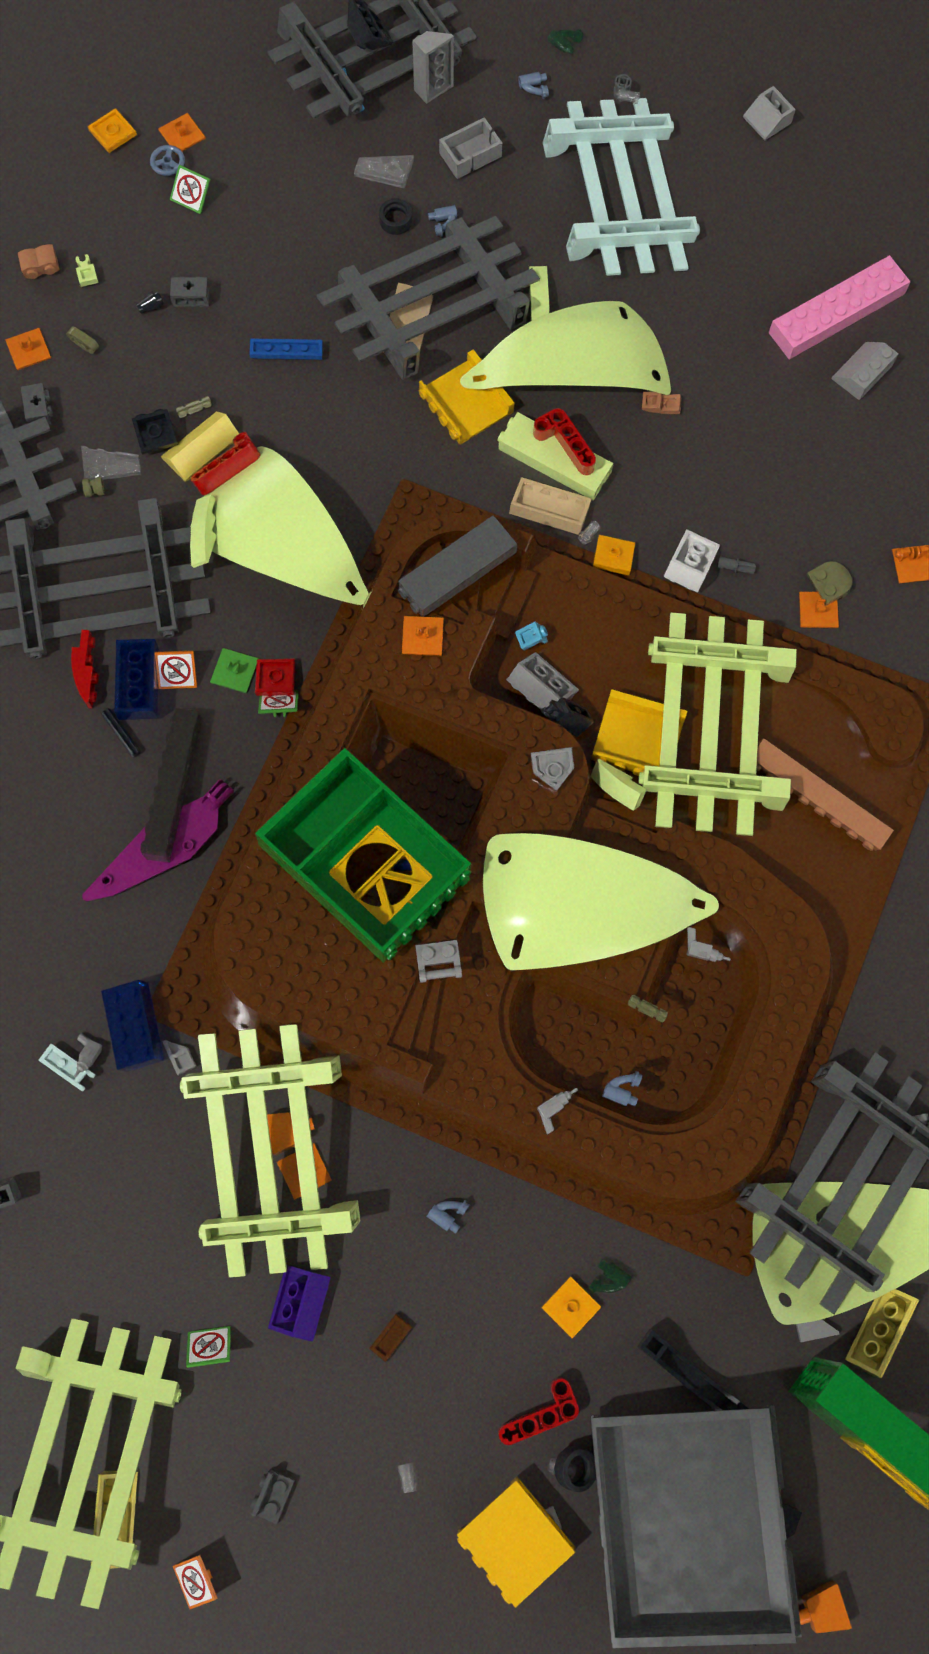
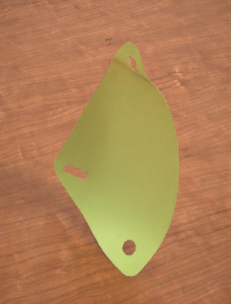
[460,301,671,395]
[190,446,368,605]
[483,833,719,970]
[753,1182,929,1325]

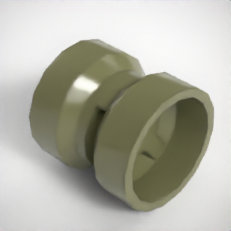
[82,477,105,497]

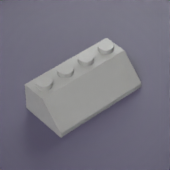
[413,31,454,104]

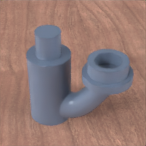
[518,72,549,99]
[428,205,457,237]
[602,1071,642,1106]
[426,1200,470,1234]

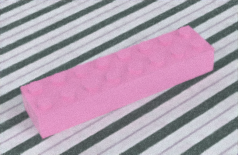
[769,255,910,359]

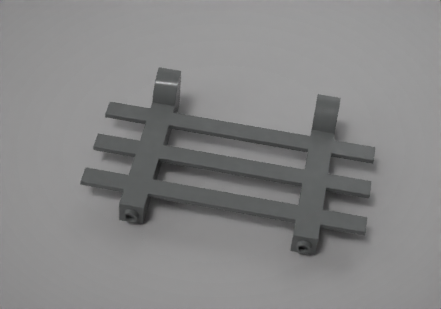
[268,0,477,119]
[317,216,540,380]
[0,399,77,530]
[0,498,211,659]
[735,1052,929,1315]

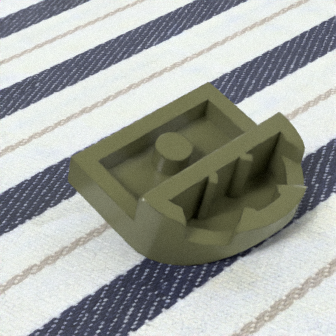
[807,561,852,606]

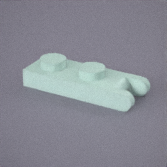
[39,1044,95,1092]

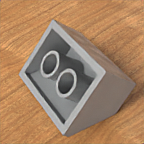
[831,342,899,400]
[507,652,579,713]

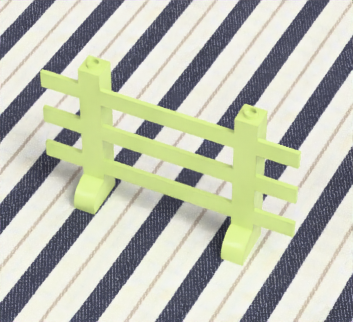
[639,613,796,836]
[180,1024,361,1277]
[0,1319,182,1609]

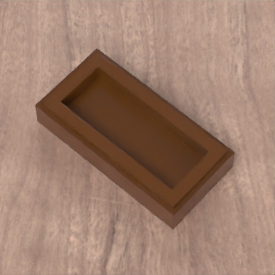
[369,1314,412,1362]

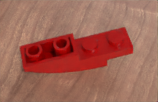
[71,630,99,709]

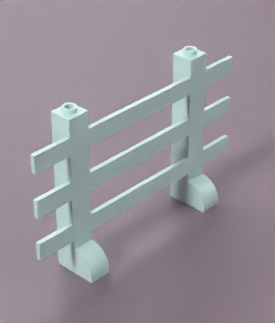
[543,98,700,276]

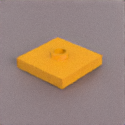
[88,108,137,153]
[593,535,635,575]
[541,1276,601,1338]

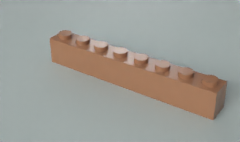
[756,739,894,851]

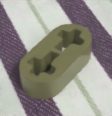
[66,326,99,354]

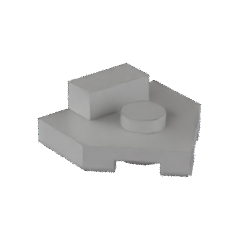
[531,747,574,791]

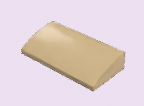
[389,283,433,350]
[509,477,592,535]

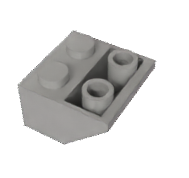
[743,86,795,140]

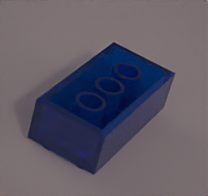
[114,639,159,720]
[101,980,165,1072]

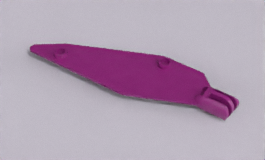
[82,779,234,901]

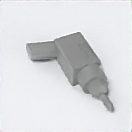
[687,927,731,962]
[74,1033,102,1077]
[537,1088,578,1135]

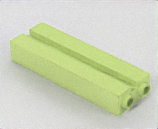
[497,412,613,501]

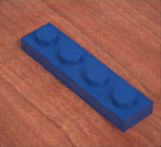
[249,339,323,360]

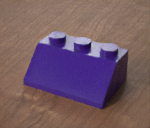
[268,1265,331,1342]

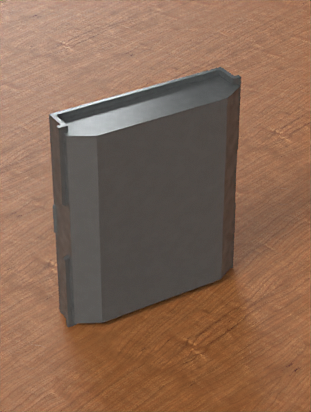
[591,1405,802,1648]

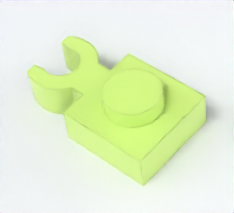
[76,254,98,287]

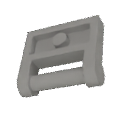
[415,940,462,983]

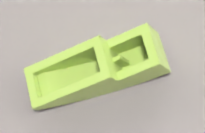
[591,759,647,811]

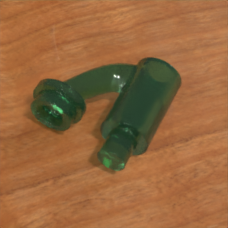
[548,29,584,54]
[588,1260,632,1294]

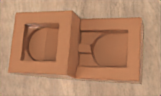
[642,392,681,414]

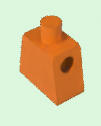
[267,1112,315,1155]
[799,1580,852,1633]

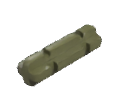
[176,396,212,418]
[628,995,668,1022]

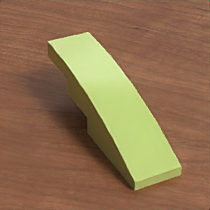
[529,266,549,321]
[190,494,217,568]

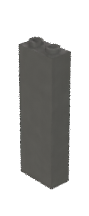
[398,515,517,617]

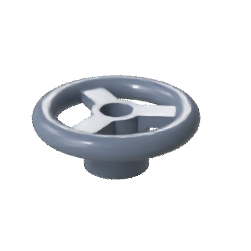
[150,145,185,176]

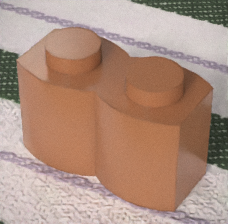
[18,244,60,279]

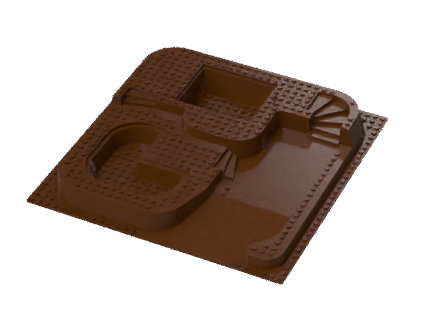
[144,479,929,1276]

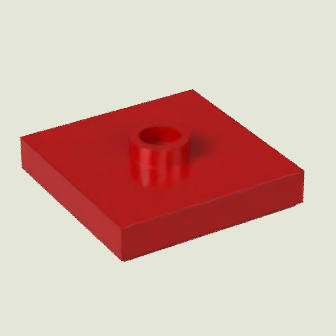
[255,659,296,696]

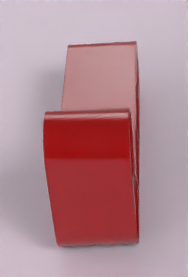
[533,408,596,475]
[191,432,261,495]
[498,1377,579,1445]

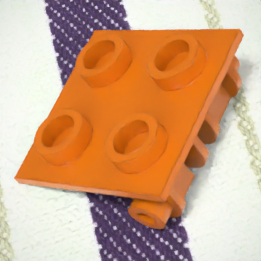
[892,545,929,584]

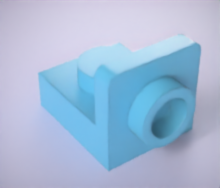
[515,622,548,650]

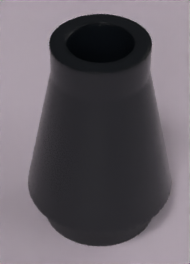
[136,291,164,314]

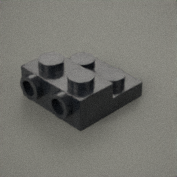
[132,409,178,455]

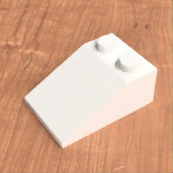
[664,529,720,593]

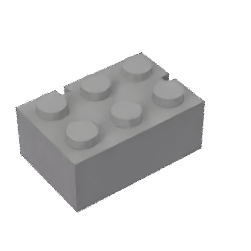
[439,117,502,179]

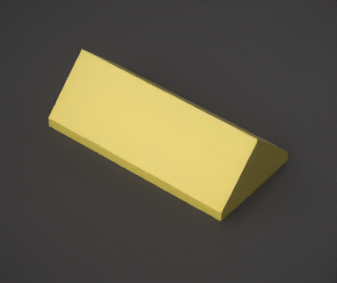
[161,412,239,482]
[845,1289,919,1378]
[91,1471,138,1569]

